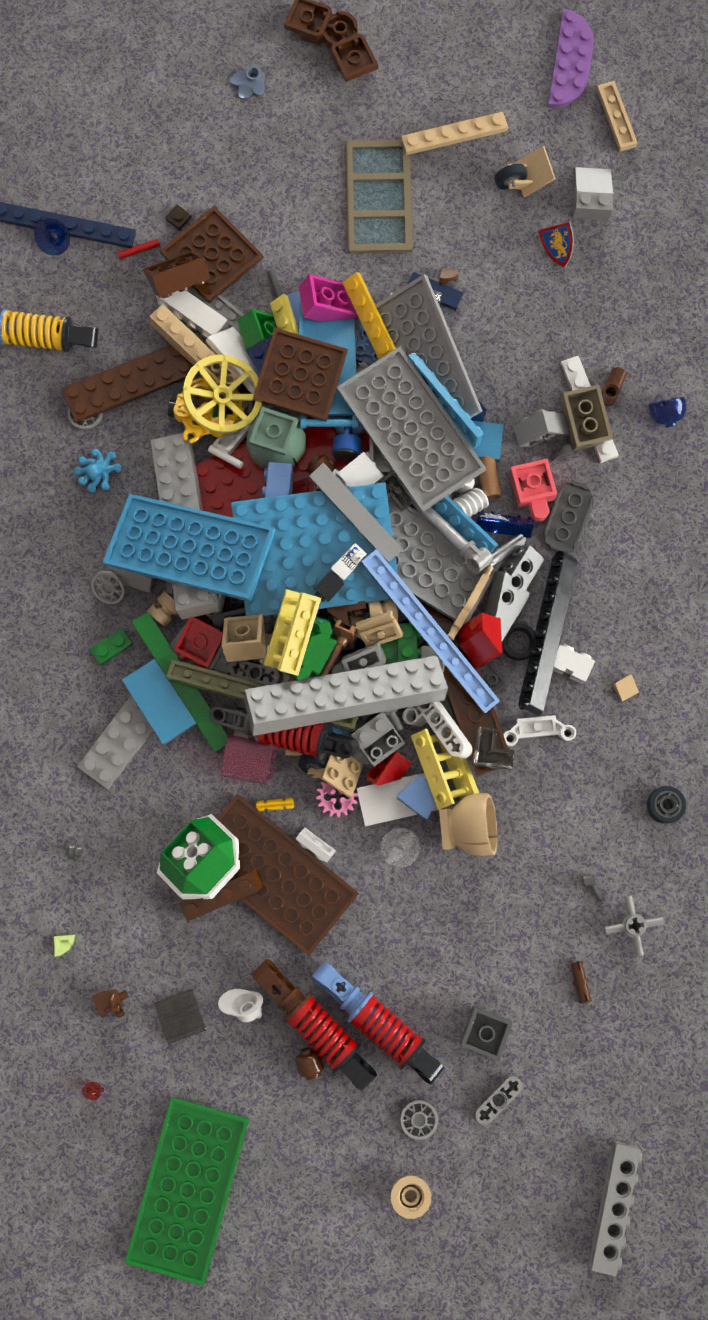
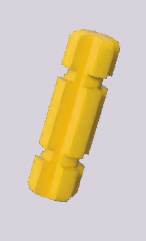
[256,798,294,812]

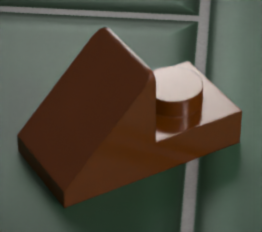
[327,601,369,629]

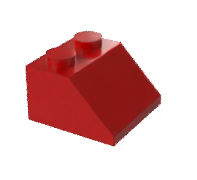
[458,613,503,668]

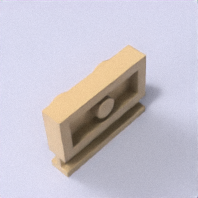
[355,611,403,647]

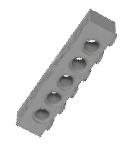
[588,1141,642,1277]

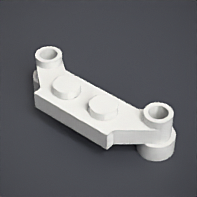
[503,715,576,747]

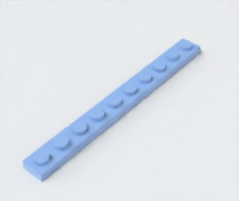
[361,549,500,713]

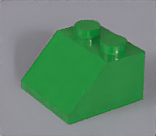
[237,309,277,355]

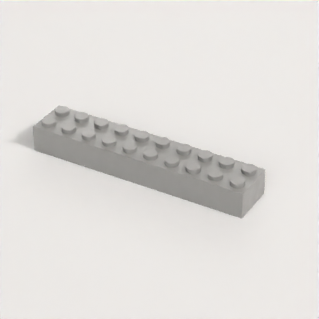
[151,433,219,619]
[244,655,448,736]

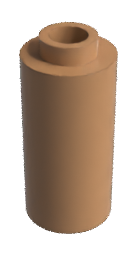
[479,456,501,500]

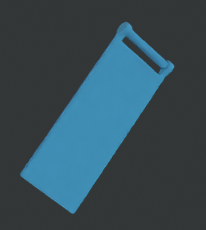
[299,302,358,429]

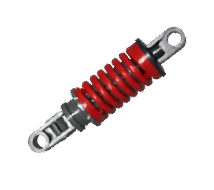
[209,704,359,760]

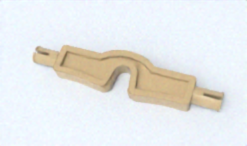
[447,565,494,640]

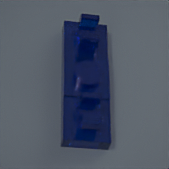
[476,510,534,538]

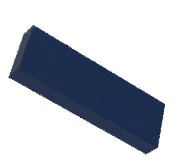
[408,272,464,311]

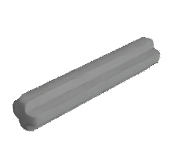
[489,534,526,566]

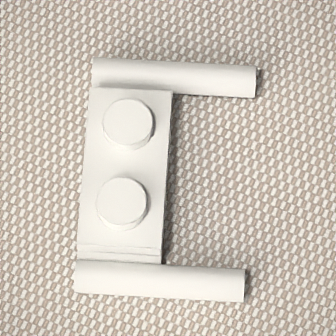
[208,418,252,469]

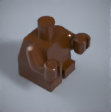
[92,989,129,1018]

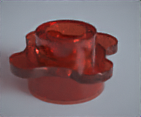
[82,1082,104,1100]

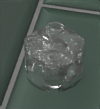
[380,828,420,868]

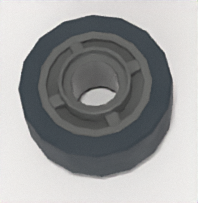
[647,786,686,823]

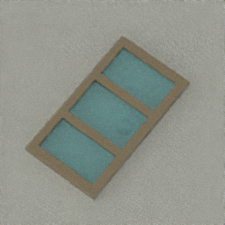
[345,140,413,253]

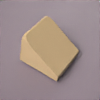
[612,675,639,702]

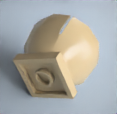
[439,793,498,857]

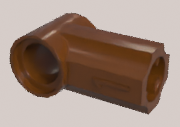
[602,367,627,406]

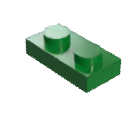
[90,628,133,665]

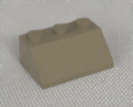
[559,385,613,452]

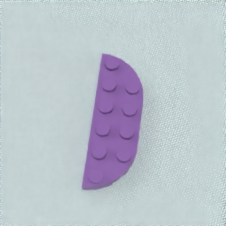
[548,9,594,108]

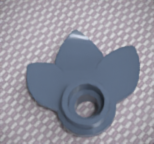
[230,66,265,99]

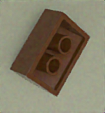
[143,250,210,298]

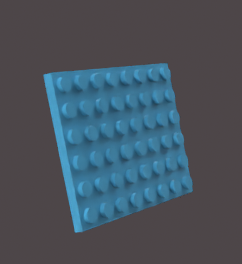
[231,482,398,617]

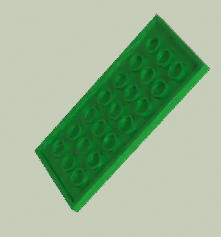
[125,1096,250,1286]

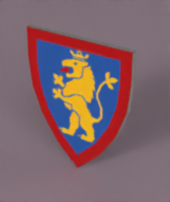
[538,221,574,268]

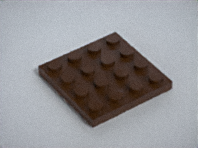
[160,206,263,303]
[253,328,348,422]

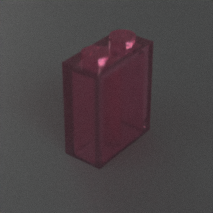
[221,735,278,785]

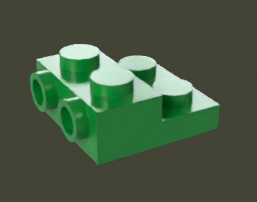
[381,624,421,665]

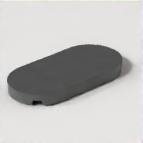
[543,482,594,553]

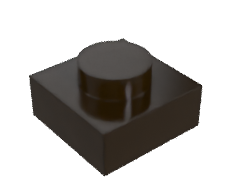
[165,204,191,230]

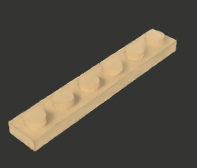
[401,112,508,155]

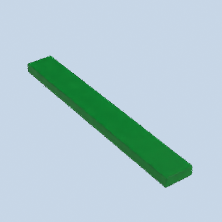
[132,612,231,752]

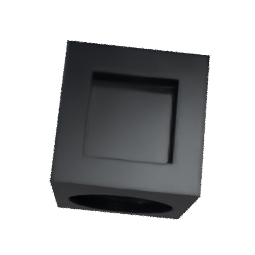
[314,571,344,602]

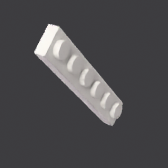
[560,356,619,463]

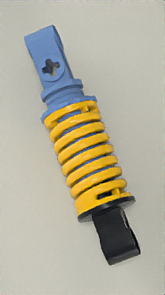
[0,309,99,353]

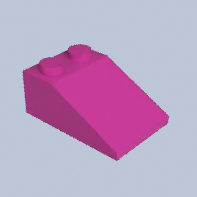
[299,274,359,322]

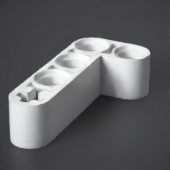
[403,701,472,759]

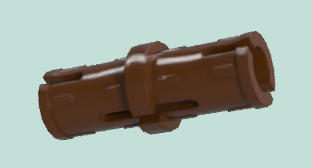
[570,961,592,1004]

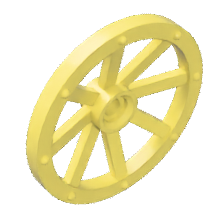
[183,355,262,434]

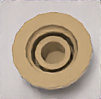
[391,1175,431,1219]

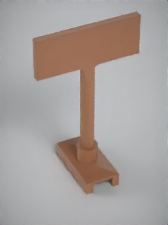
[288,620,356,682]

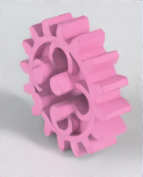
[315,782,358,818]

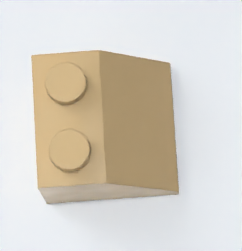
[222,614,266,662]

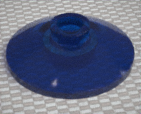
[34,218,70,255]

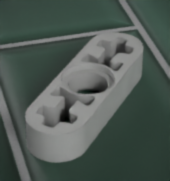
[475,1076,522,1125]

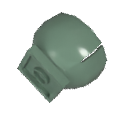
[246,407,306,470]

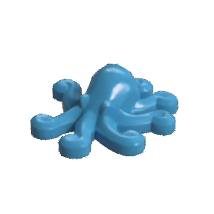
[73,448,122,493]

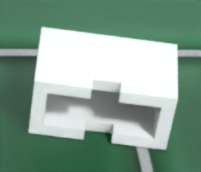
[553,645,595,684]

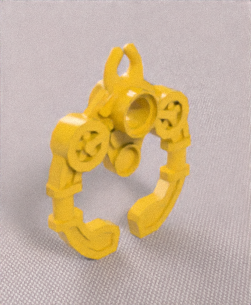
[174,378,244,444]

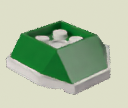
[157,814,240,899]

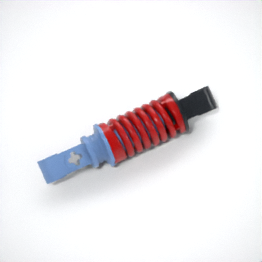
[311,962,444,1085]

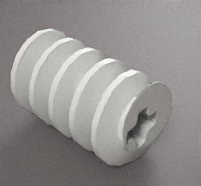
[453,488,489,517]

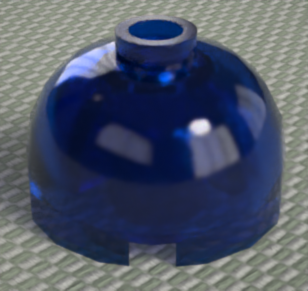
[648,397,687,428]

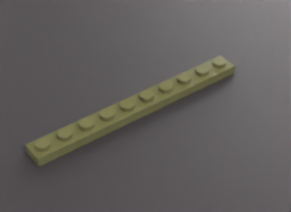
[166,659,358,732]

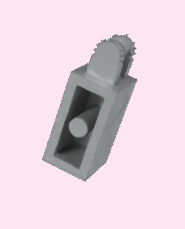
[332,642,387,674]

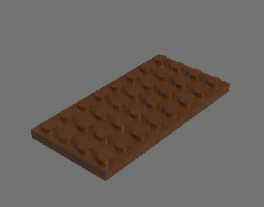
[217,794,359,956]

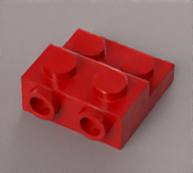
[174,617,223,668]

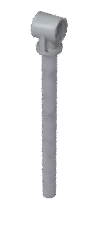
[365,450,493,573]

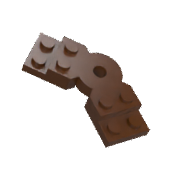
[284,0,378,82]

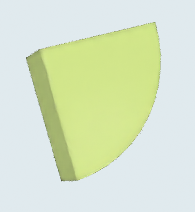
[54,935,75,957]

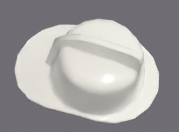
[218,989,263,1023]

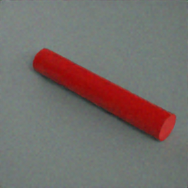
[117,239,160,259]

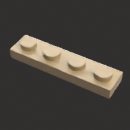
[596,81,638,152]

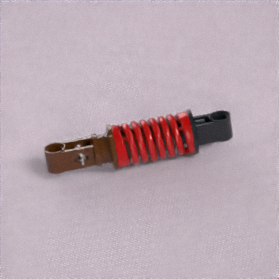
[252,959,377,1091]

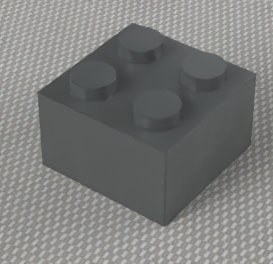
[459,1006,513,1061]

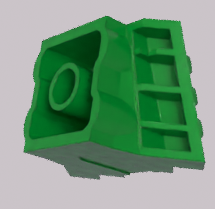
[285,616,337,681]

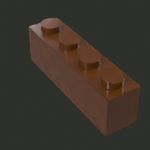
[179,869,263,922]

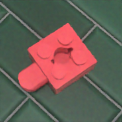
[508,458,557,521]

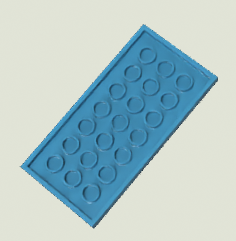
[103,494,275,602]

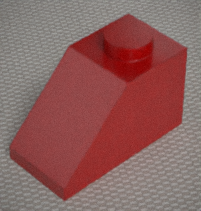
[365,751,411,786]

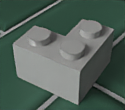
[513,409,570,448]

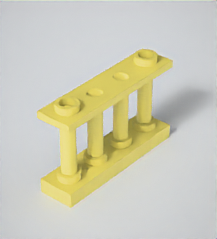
[263,589,321,676]
[411,729,479,810]

